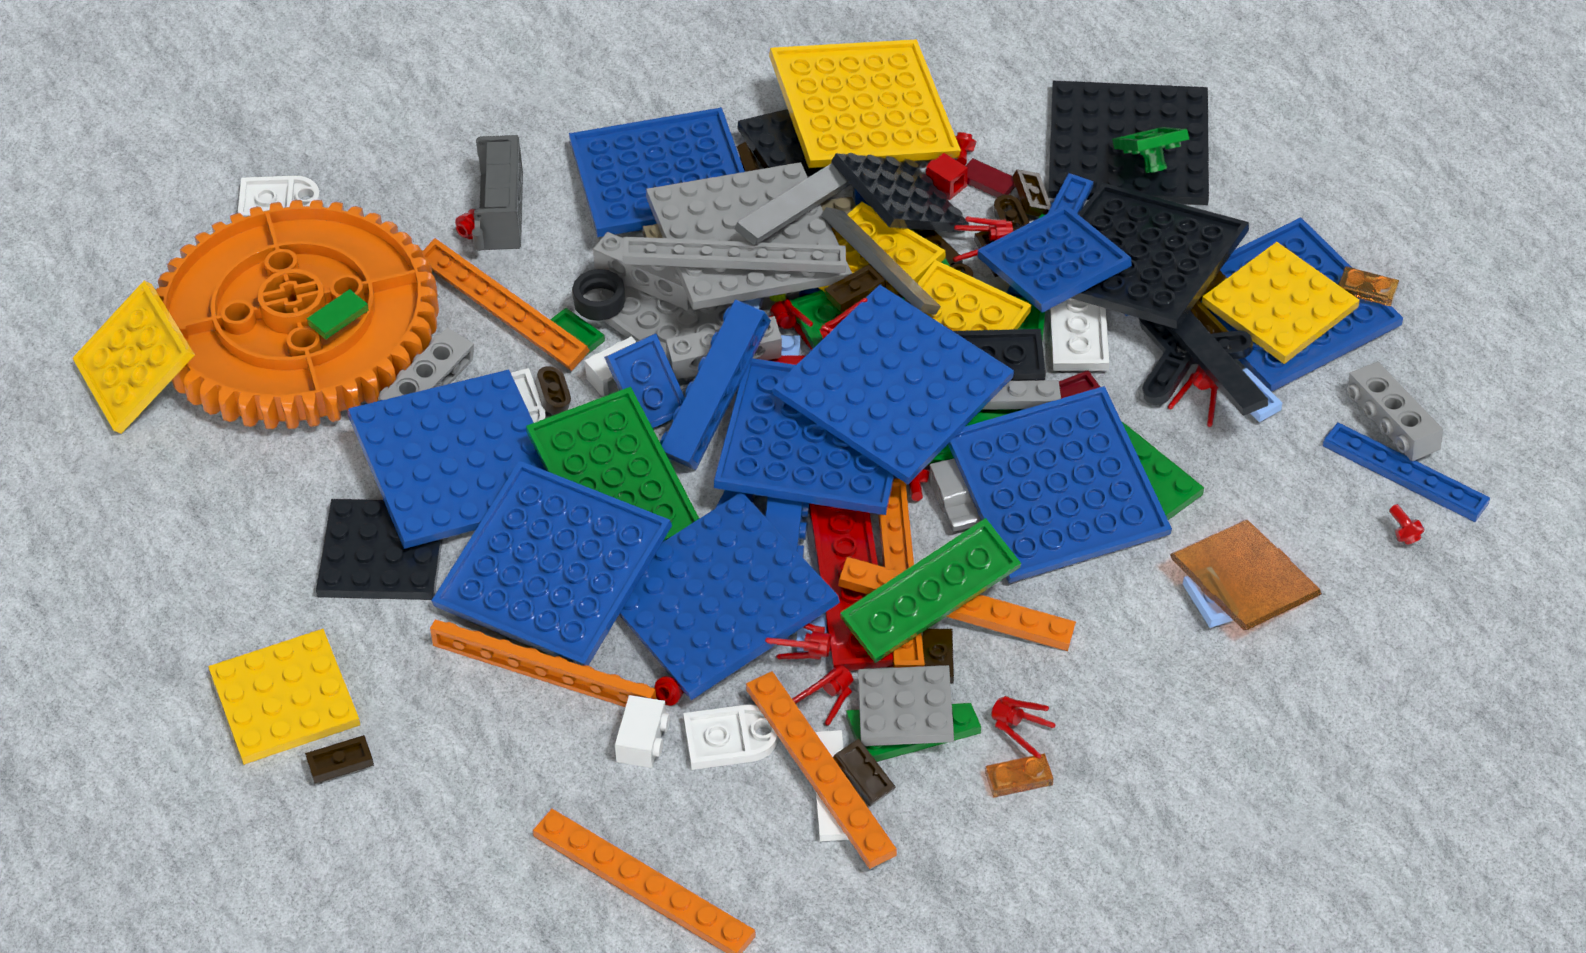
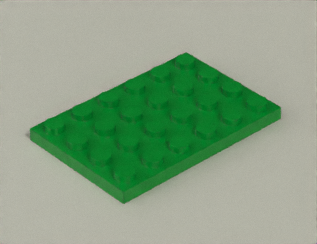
[526,387,700,542]

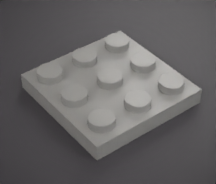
[858,665,954,746]

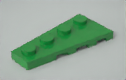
[1122,422,1204,520]
[846,703,981,762]

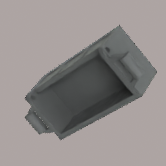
[472,135,523,251]

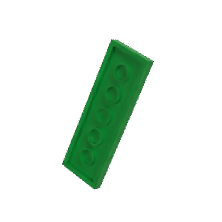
[840,518,1021,663]

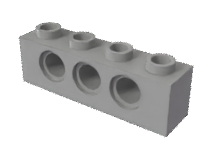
[593,232,691,310]
[666,316,782,379]
[378,327,474,401]
[1347,361,1443,461]

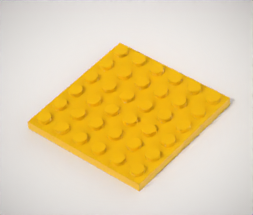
[769,39,961,168]

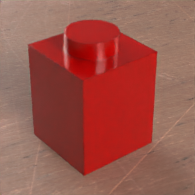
[926,153,968,200]

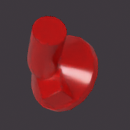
[955,132,977,166]
[455,209,476,240]
[909,469,929,501]
[1389,504,1425,544]
[654,676,684,706]

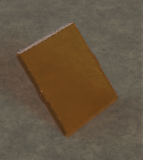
[1170,519,1322,631]

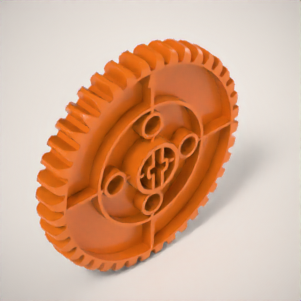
[155,200,439,429]

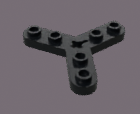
[1139,318,1253,405]

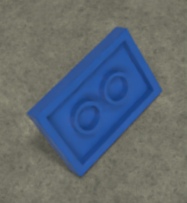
[604,333,685,428]

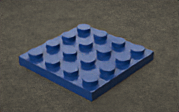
[977,205,1132,313]

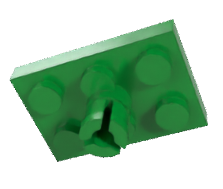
[1112,127,1189,173]

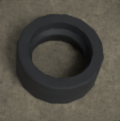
[572,269,626,321]

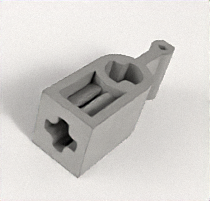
[929,459,981,532]

